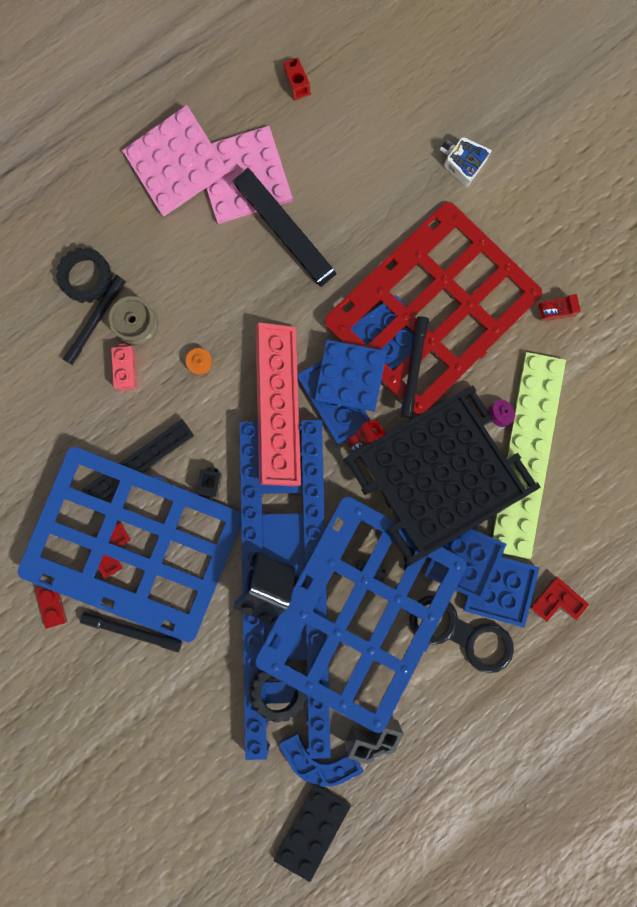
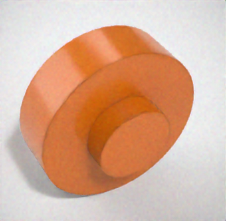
[185,348,213,375]

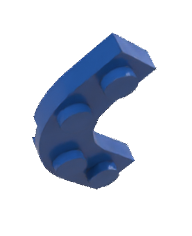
[279,733,364,787]

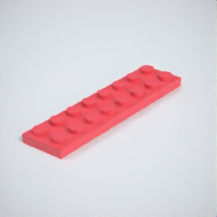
[255,322,301,487]

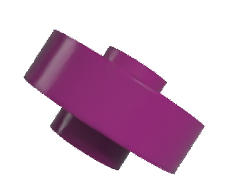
[488,400,515,427]

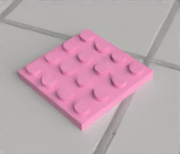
[122,105,229,216]
[207,126,293,224]

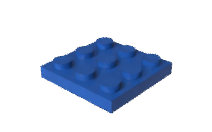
[351,295,415,370]
[315,340,387,412]
[425,529,507,602]
[463,557,540,628]

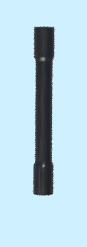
[62,275,126,366]
[400,316,429,418]
[80,612,182,653]

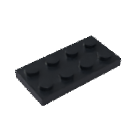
[273,784,351,882]

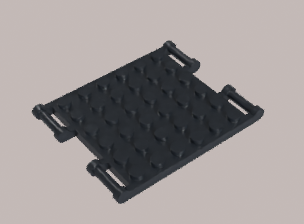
[343,385,541,567]

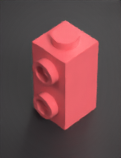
[111,344,138,391]

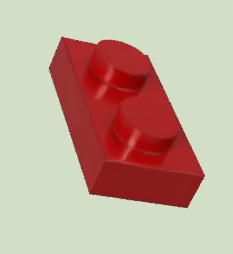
[35,587,68,629]

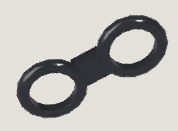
[409,595,514,673]

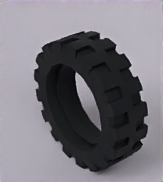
[56,247,113,303]
[249,664,307,722]

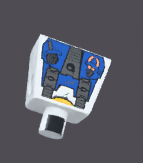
[440,137,491,188]

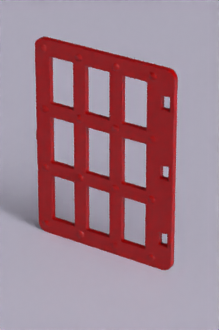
[325,202,542,415]

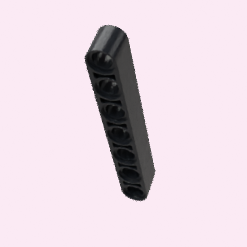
[232,167,337,287]

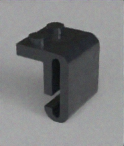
[233,551,296,624]

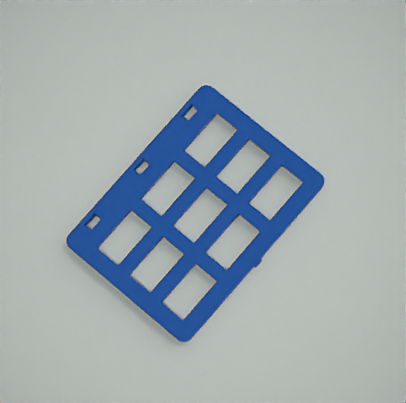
[18,447,241,642]
[256,497,467,733]

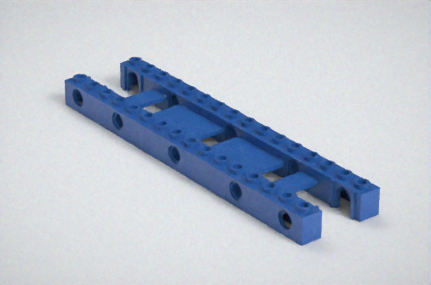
[240,420,331,760]

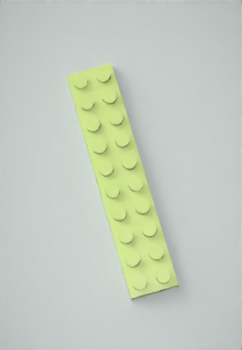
[492,352,566,559]

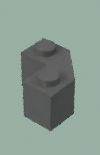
[344,718,404,764]

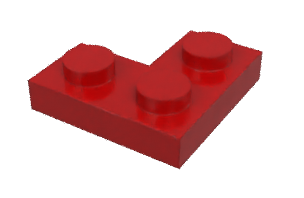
[87,522,131,579]
[530,577,590,622]

